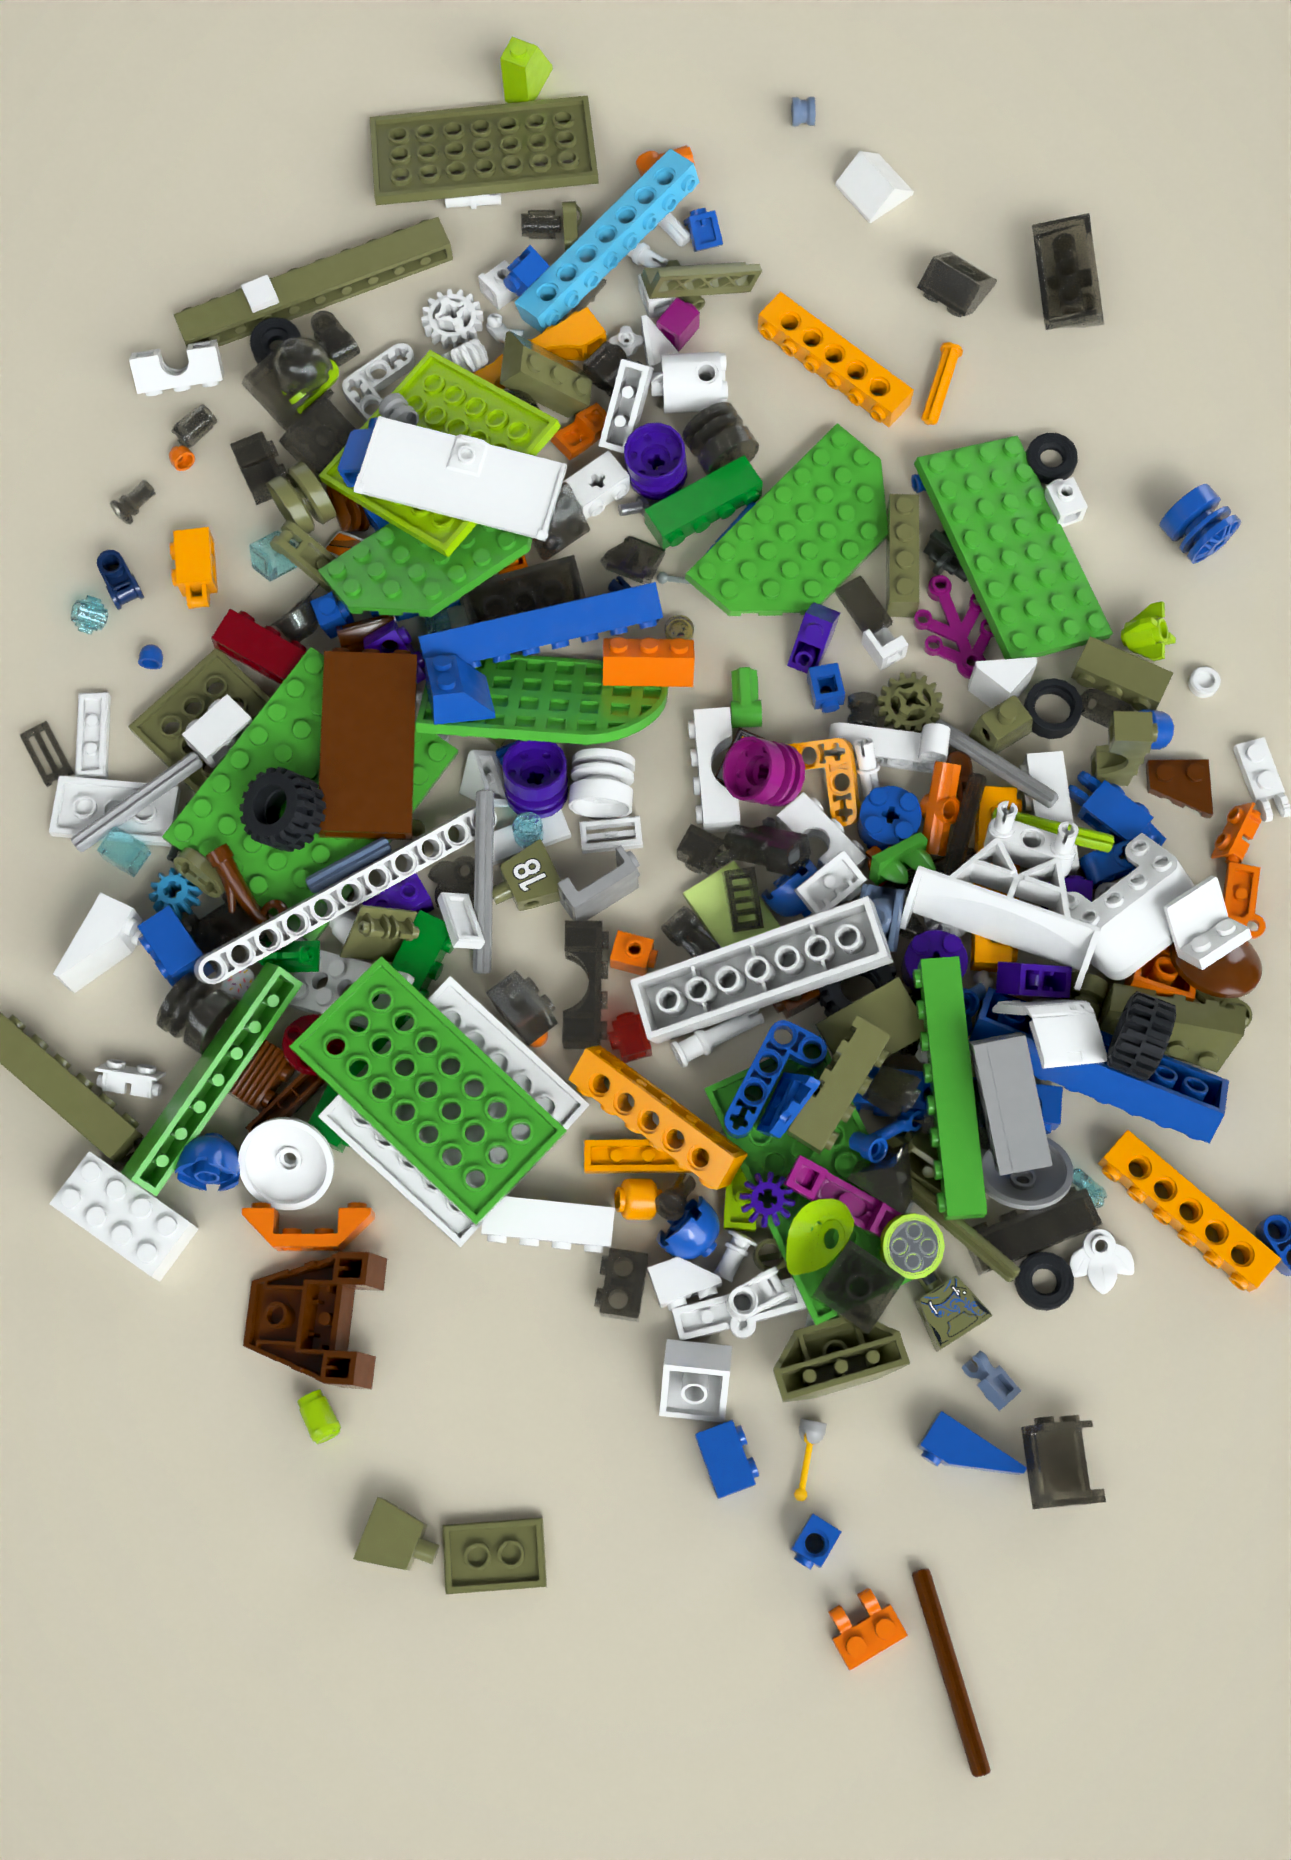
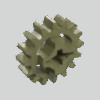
[877,672,944,733]

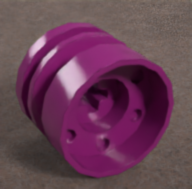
[723,736,805,807]

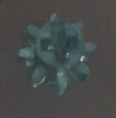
[71,595,108,635]

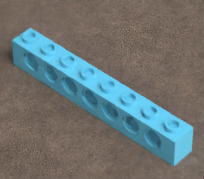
[514,149,700,333]

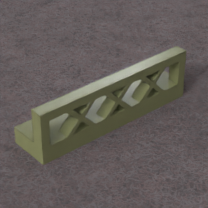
[641,262,762,299]

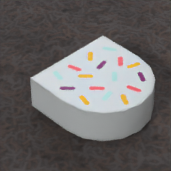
[220,967,256,999]

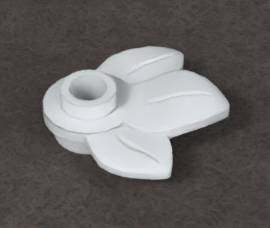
[1069,1229,1134,1294]

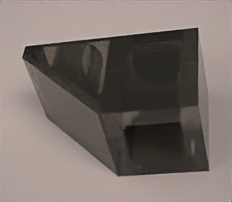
[862,1065,922,1118]

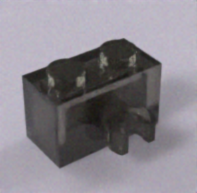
[486,970,558,1046]

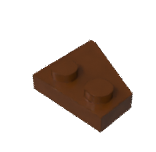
[1146,759,1213,818]

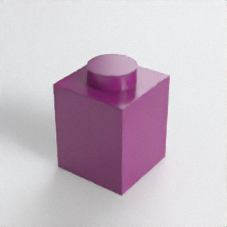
[656,298,700,351]

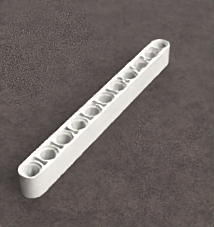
[194,807,497,984]

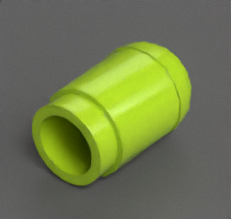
[297,1390,341,1444]

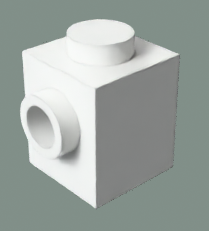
[1044,477,1088,527]

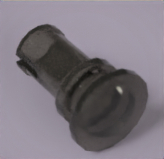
[110,480,156,525]
[654,1173,696,1221]

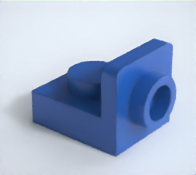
[683,208,723,252]

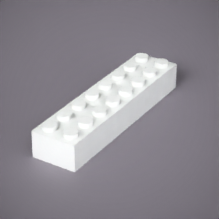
[630,896,893,1044]

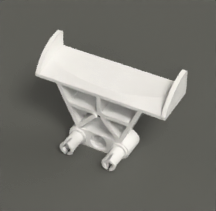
[900,801,1102,991]

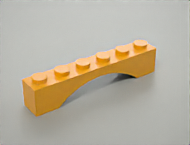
[473,307,607,389]

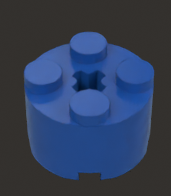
[857,786,922,851]

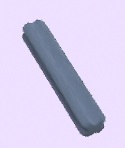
[305,837,392,893]

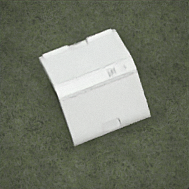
[992,997,1107,1069]

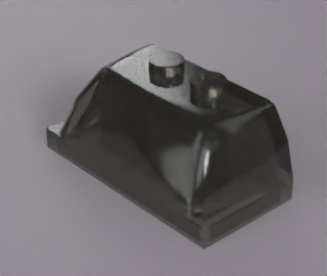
[1032,213,1104,330]
[461,555,586,625]

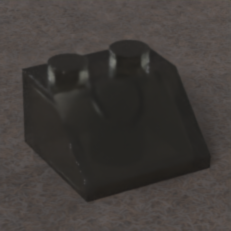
[917,252,997,317]

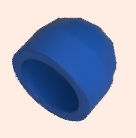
[138,644,163,669]

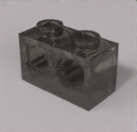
[594,1248,649,1322]

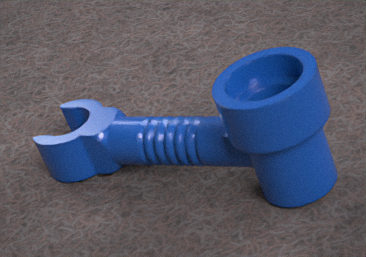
[849,1107,922,1163]

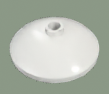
[238,1117,334,1210]

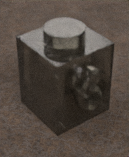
[677,824,726,875]

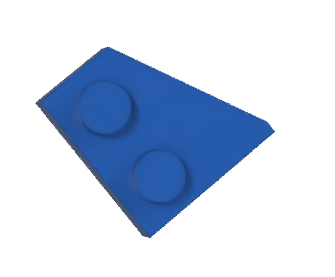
[756,1072,821,1138]

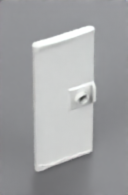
[354,416,567,541]

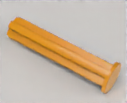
[921,342,963,425]

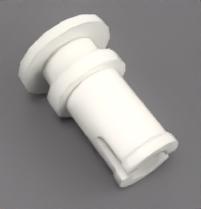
[714,1230,757,1282]

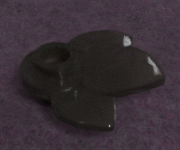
[428,856,475,908]

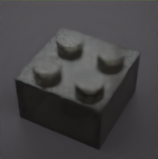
[279,396,356,483]
[811,1240,905,1335]

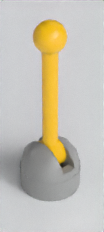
[794,1418,827,1501]

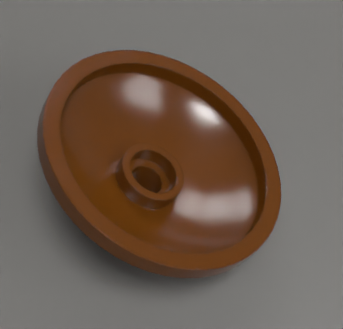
[1169,941,1262,998]

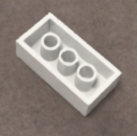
[49,1151,199,1282]

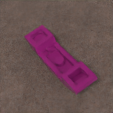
[784,1155,905,1238]

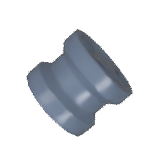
[791,97,816,127]

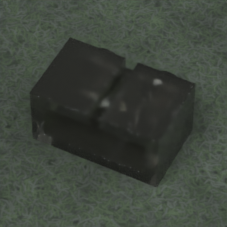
[230,431,289,505]

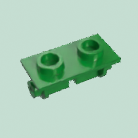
[257,940,320,973]

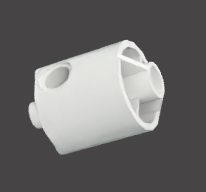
[651,351,728,414]

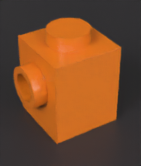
[610,930,658,976]

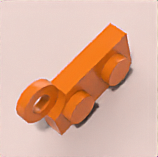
[1223,862,1266,939]

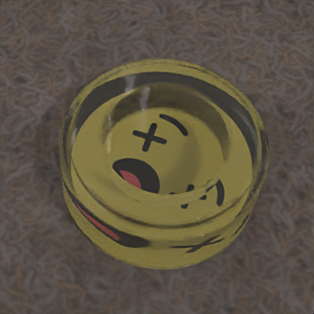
[664,615,694,640]

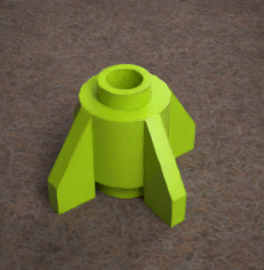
[1121,601,1176,661]

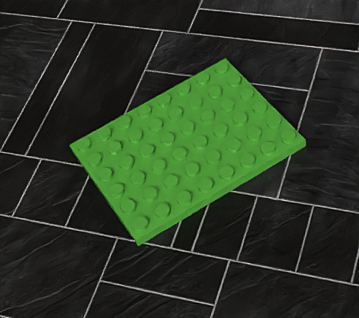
[162,647,458,941]

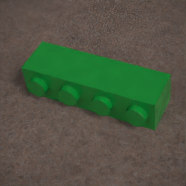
[644,455,763,550]

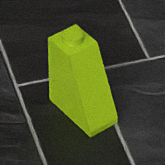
[500,37,553,103]

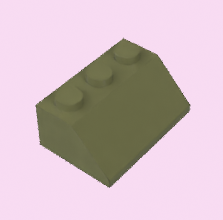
[500,331,592,418]

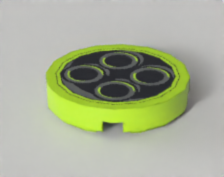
[879,1213,945,1280]

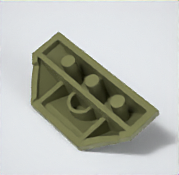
[773,1312,910,1402]

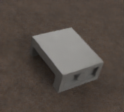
[557,845,640,926]

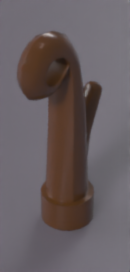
[205,843,289,925]

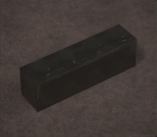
[967,1186,1103,1276]

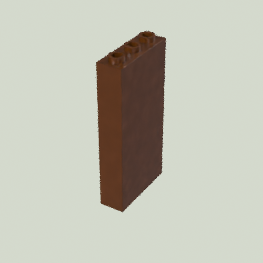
[318,648,418,840]

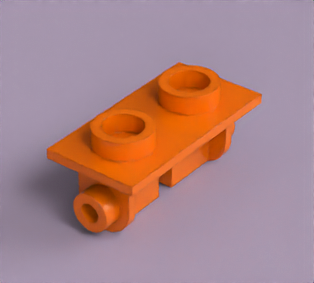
[1211,802,1262,864]

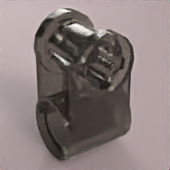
[311,310,360,368]

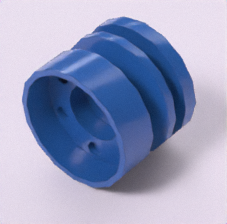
[1159,484,1241,564]

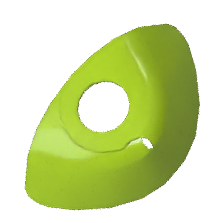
[786,1198,854,1276]

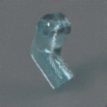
[1072,1168,1107,1208]

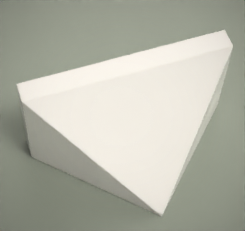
[641,315,679,373]
[459,750,509,808]

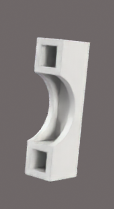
[688,707,740,834]

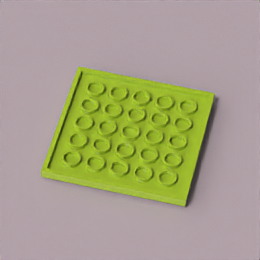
[318,350,561,557]

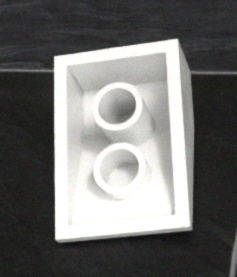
[53,892,144,993]

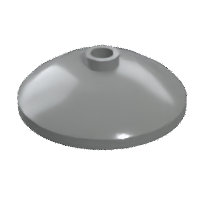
[980,1138,1074,1210]

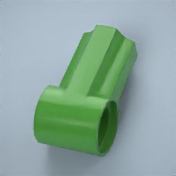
[730,667,762,728]

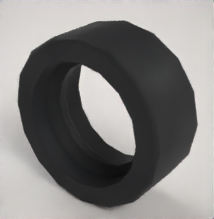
[1024,678,1083,739]

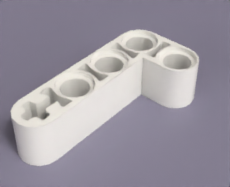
[826,722,951,773]

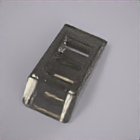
[722,866,764,932]

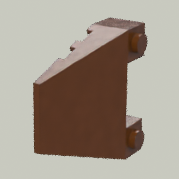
[243,1251,387,1390]

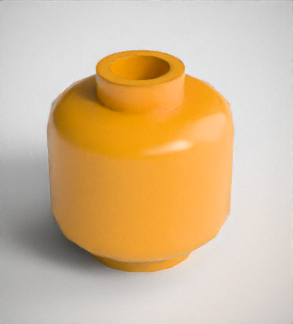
[614,1178,663,1220]

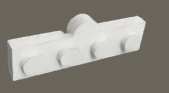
[672,1277,806,1341]

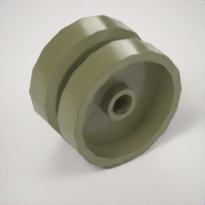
[266,461,337,534]

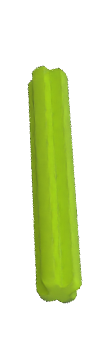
[992,807,1114,853]

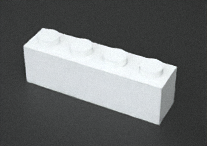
[1018,751,1080,877]
[481,1196,615,1253]

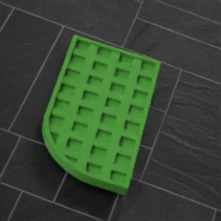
[416,654,669,745]

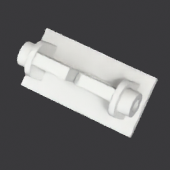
[95,1059,166,1099]

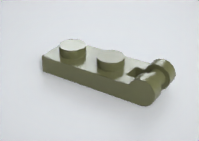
[269,520,336,596]

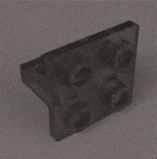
[531,482,590,561]

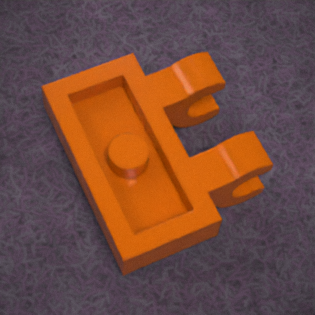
[828,1588,908,1670]

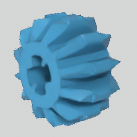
[149,868,203,920]

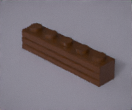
[245,1073,325,1133]

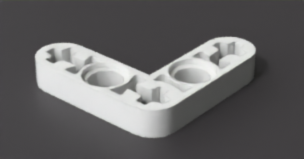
[342,343,415,422]

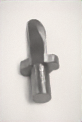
[618,496,663,516]

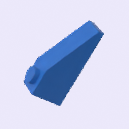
[917,1411,1027,1475]

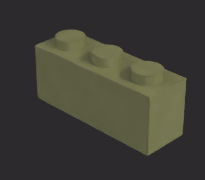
[1071,636,1173,711]

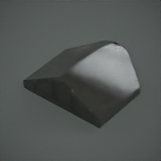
[600,536,666,584]

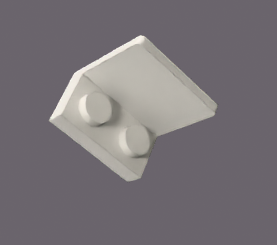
[794,850,867,919]
[1164,875,1252,970]

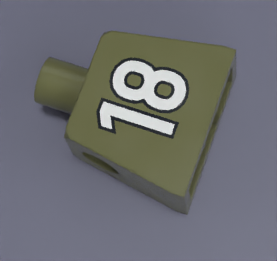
[493,839,561,911]

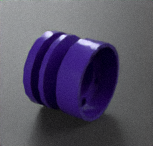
[624,423,688,500]
[502,740,568,819]

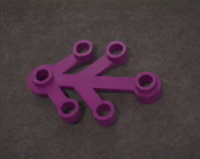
[913,575,994,679]

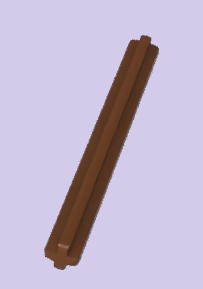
[912,1568,991,1777]

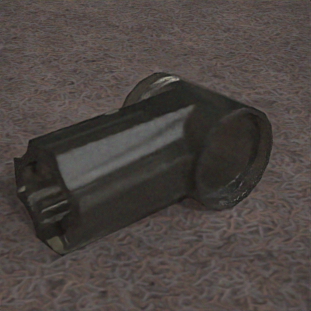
[661,906,722,958]

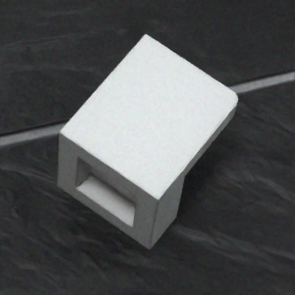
[861,627,909,671]

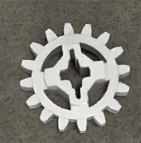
[421,289,484,349]

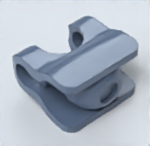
[860,883,907,952]

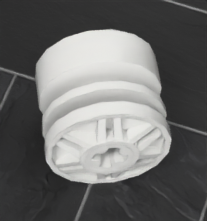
[569,748,635,819]

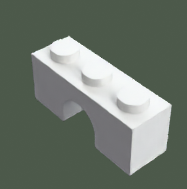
[129,339,224,396]
[775,792,867,870]

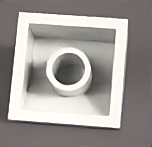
[659,1339,732,1423]

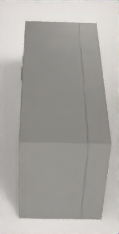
[969,1032,1053,1176]

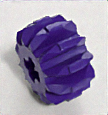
[739,1172,795,1228]

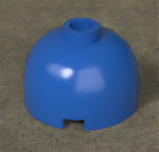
[761,859,818,917]
[175,1133,240,1191]
[656,1196,720,1260]

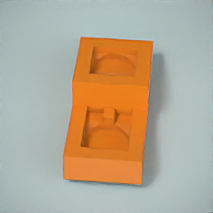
[551,402,607,460]

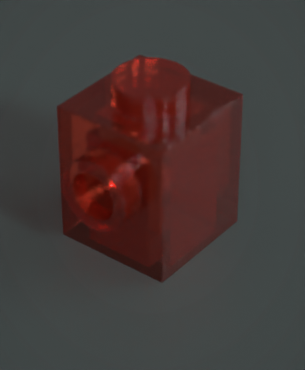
[607,1012,652,1063]

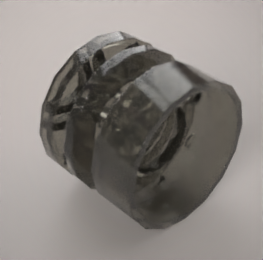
[682,402,759,475]
[156,972,239,1055]

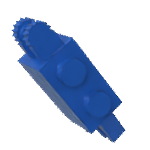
[1068,771,1166,849]

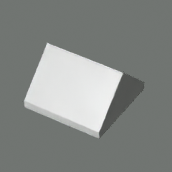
[835,151,914,224]
[968,657,1037,709]

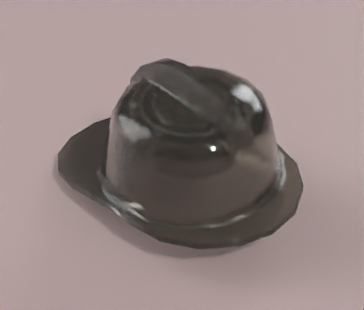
[270,582,321,642]

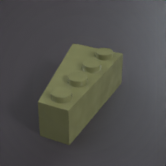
[1099,983,1247,1072]
[787,1015,892,1155]

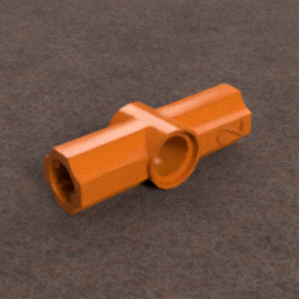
[920,761,961,856]

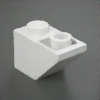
[647,1257,722,1311]

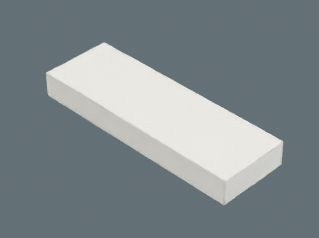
[75,692,111,780]
[493,809,571,866]

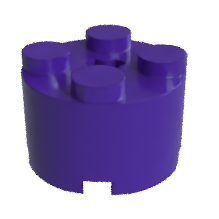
[901,930,968,997]

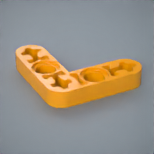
[788,738,861,826]

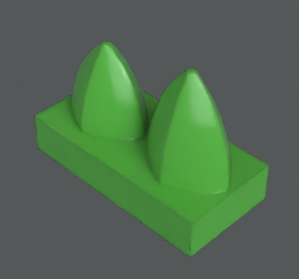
[869,832,936,885]

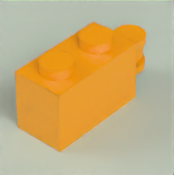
[169,527,218,609]

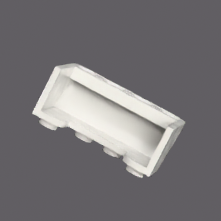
[1048,833,1195,980]

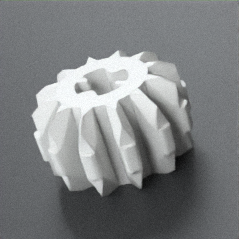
[441,339,489,373]

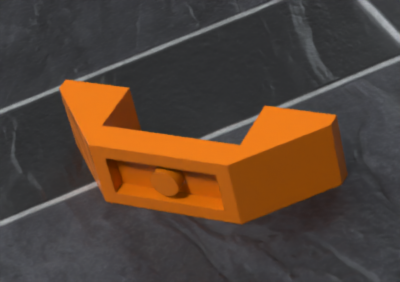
[242,1202,375,1251]

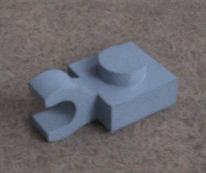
[962,1351,1021,1411]

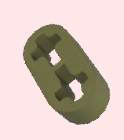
[174,847,225,898]

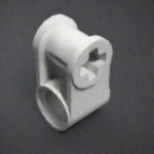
[726,1266,792,1320]

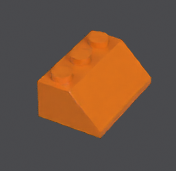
[603,637,695,687]

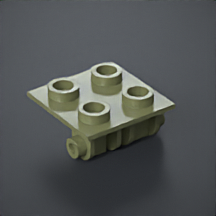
[339,905,419,962]

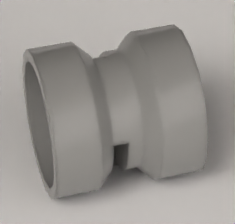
[379,393,419,426]

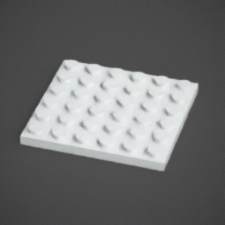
[318,976,590,1247]

